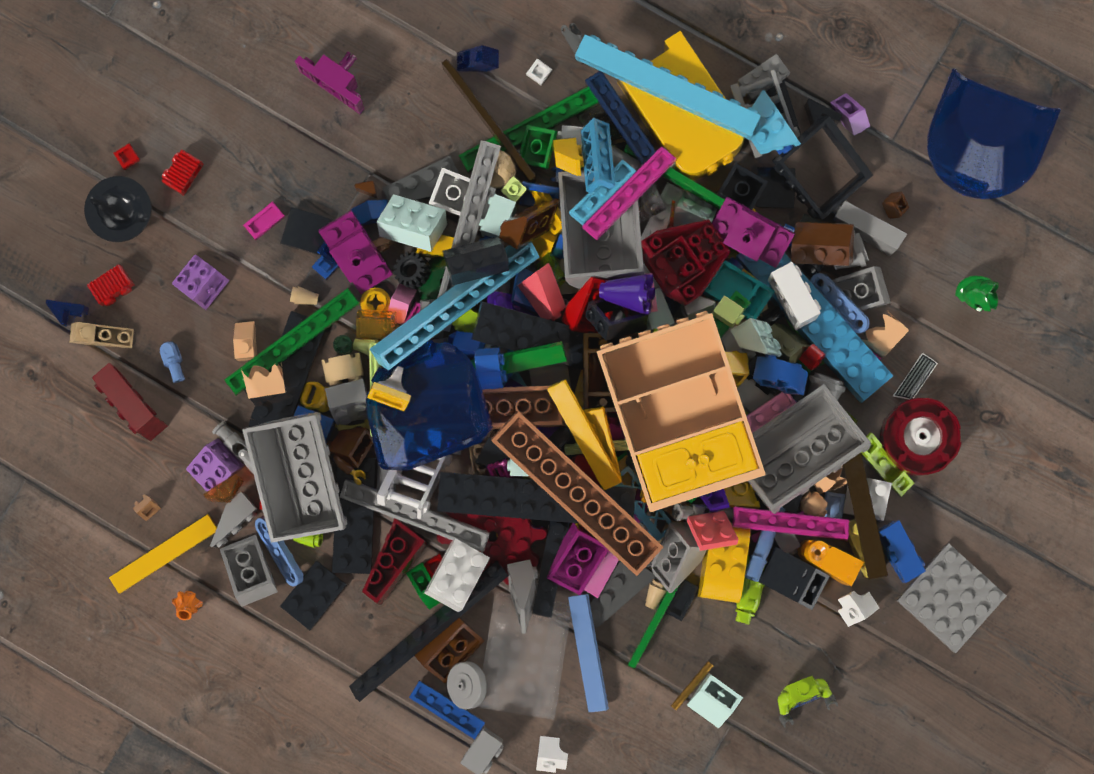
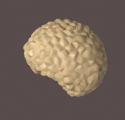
[490,150,516,189]

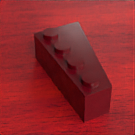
[92,363,168,441]
[362,518,429,605]

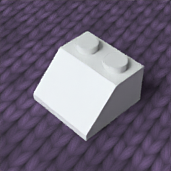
[843,478,892,522]

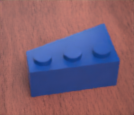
[878,520,926,583]

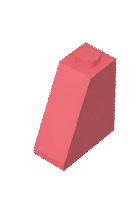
[517,263,566,321]

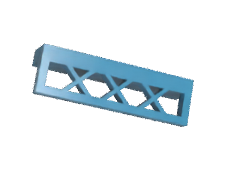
[581,118,615,193]
[615,466,671,541]

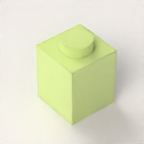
[713,295,745,328]

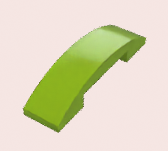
[861,432,914,497]

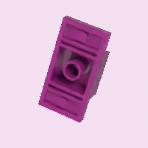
[294,51,364,114]
[712,197,795,268]
[319,210,393,294]

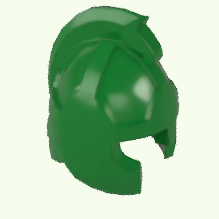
[955,276,999,312]

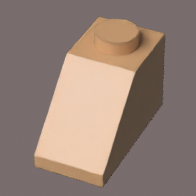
[233,321,257,361]

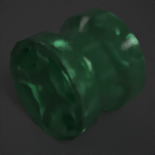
[333,335,353,356]

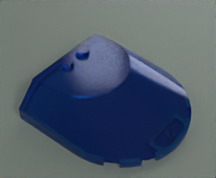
[927,68,1061,199]
[366,340,493,470]

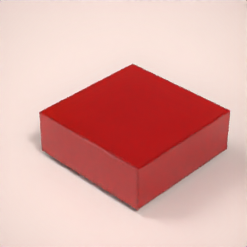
[113,143,140,170]

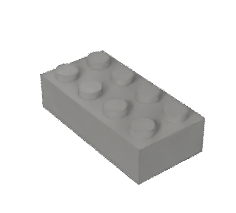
[737,54,790,102]

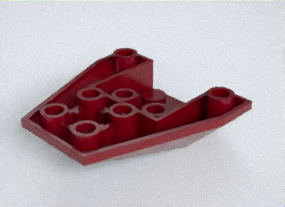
[641,219,731,306]

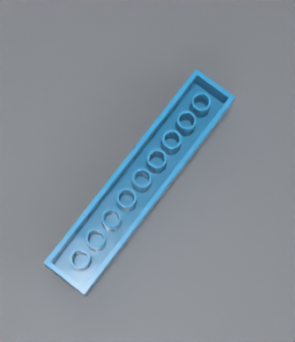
[736,253,893,403]

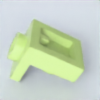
[501,176,527,202]

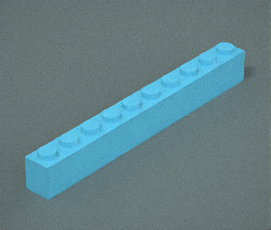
[575,35,761,140]
[370,242,539,370]

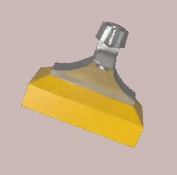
[367,366,411,411]

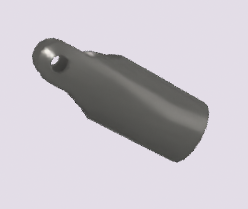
[561,23,584,65]

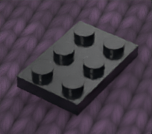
[280,561,347,631]

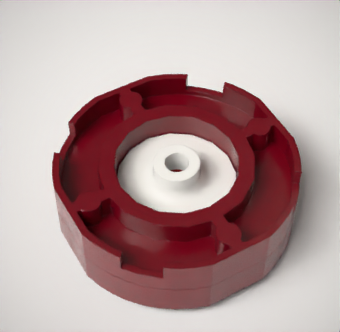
[880,398,961,476]

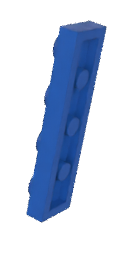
[409,680,485,739]

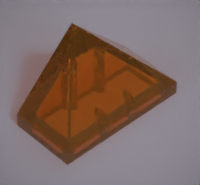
[203,474,244,503]

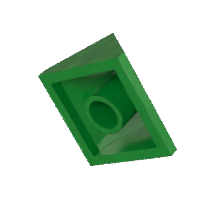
[519,125,558,169]

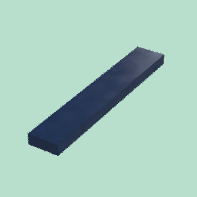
[585,71,656,166]

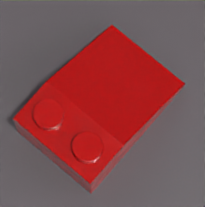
[561,277,613,333]

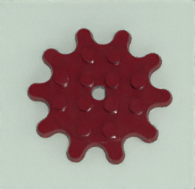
[437,512,548,585]

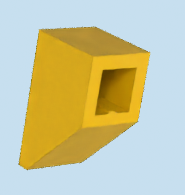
[553,138,584,176]

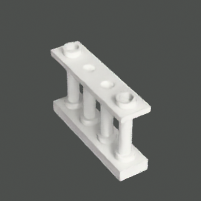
[377,432,453,519]

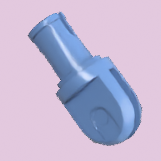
[160,341,185,383]

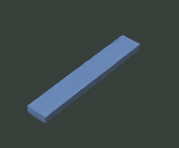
[568,594,609,712]

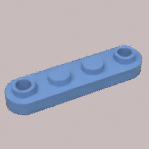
[810,273,870,333]
[255,516,303,587]

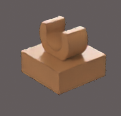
[133,494,161,521]

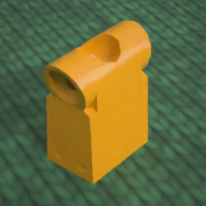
[797,540,864,586]

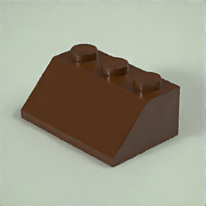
[499,198,560,250]
[791,222,854,266]
[415,618,485,683]

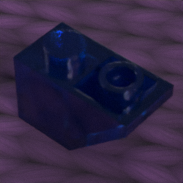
[456,45,499,72]

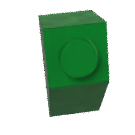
[406,563,440,610]

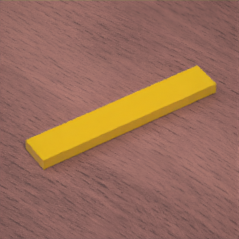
[547,379,622,490]
[109,514,217,594]

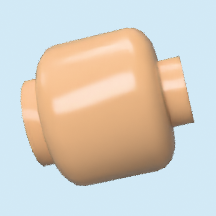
[799,491,828,517]

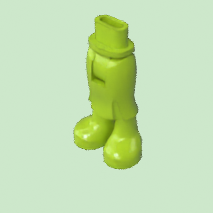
[735,556,768,625]

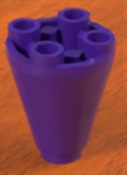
[599,274,655,314]

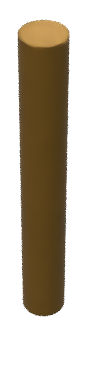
[671,661,714,711]

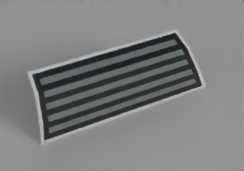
[893,353,938,400]

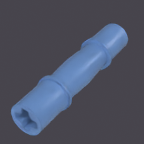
[745,507,785,582]

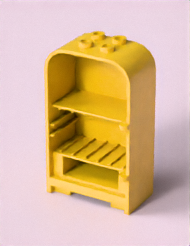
[617,31,744,180]

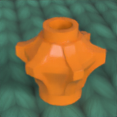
[172,591,203,620]

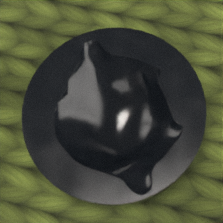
[84,176,152,242]

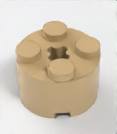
[321,353,364,386]

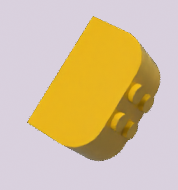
[697,523,750,603]

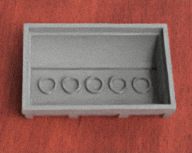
[558,165,644,289]
[748,384,871,514]
[242,412,347,543]

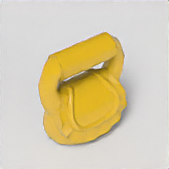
[300,382,329,413]

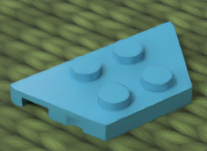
[750,90,801,154]

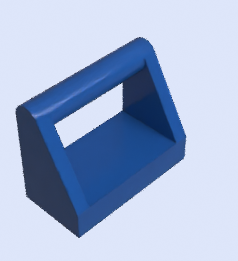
[519,181,560,207]

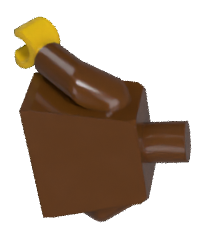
[326,426,387,485]

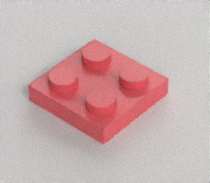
[687,511,739,551]

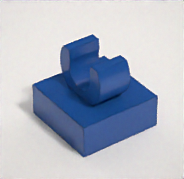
[312,253,339,280]

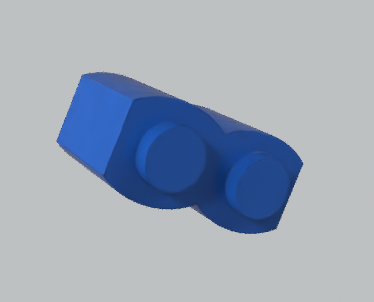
[474,348,507,390]

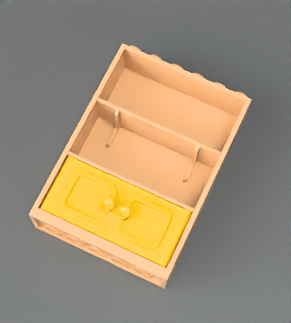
[597,311,766,512]

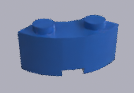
[753,355,808,395]

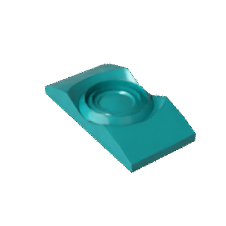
[702,260,775,320]

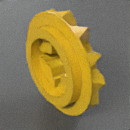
[360,288,391,318]

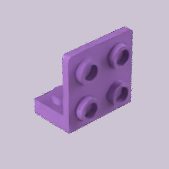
[172,255,230,310]
[186,438,244,496]

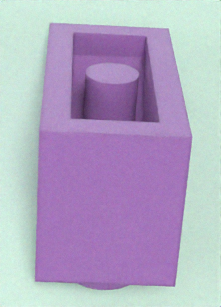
[830,93,870,136]

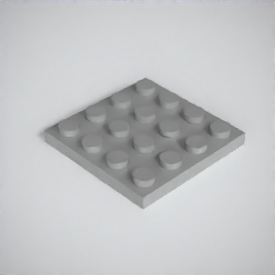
[896,543,1007,653]

